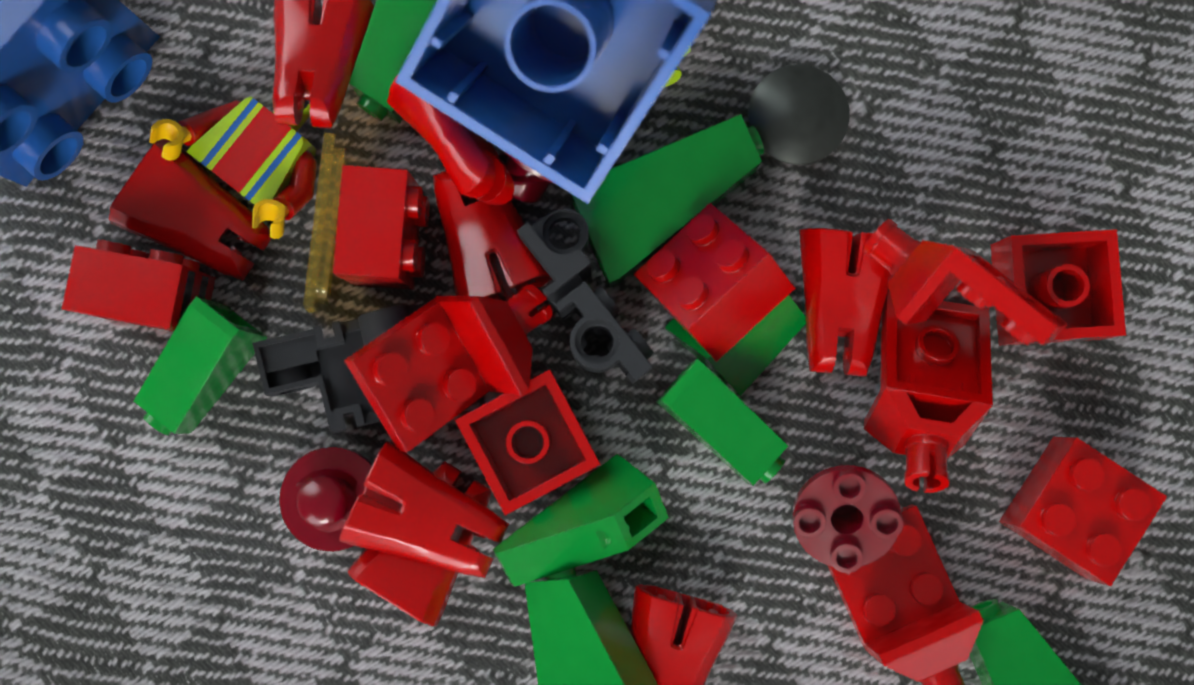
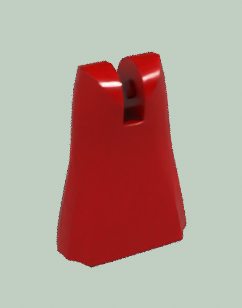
[272,0,374,129]
[387,74,515,206]
[108,139,272,280]
[433,170,552,301]
[800,228,893,377]
[339,441,510,578]
[348,461,492,627]
[631,584,738,685]

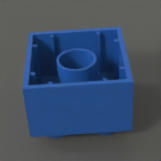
[0,0,160,187]
[395,0,716,204]

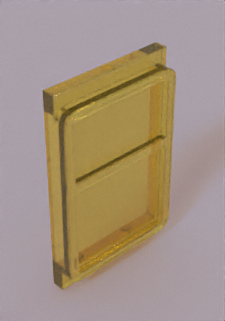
[303,132,346,314]

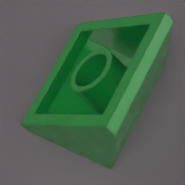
[664,295,806,396]

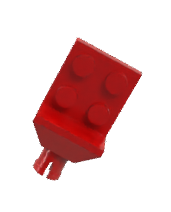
[862,219,1067,345]
[344,284,553,453]
[864,292,993,493]
[827,504,983,685]

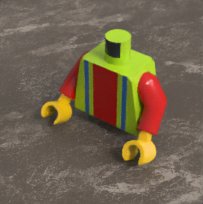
[149,96,317,239]

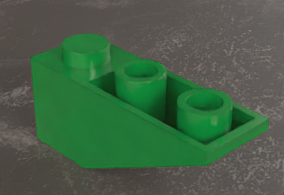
[493,454,669,587]

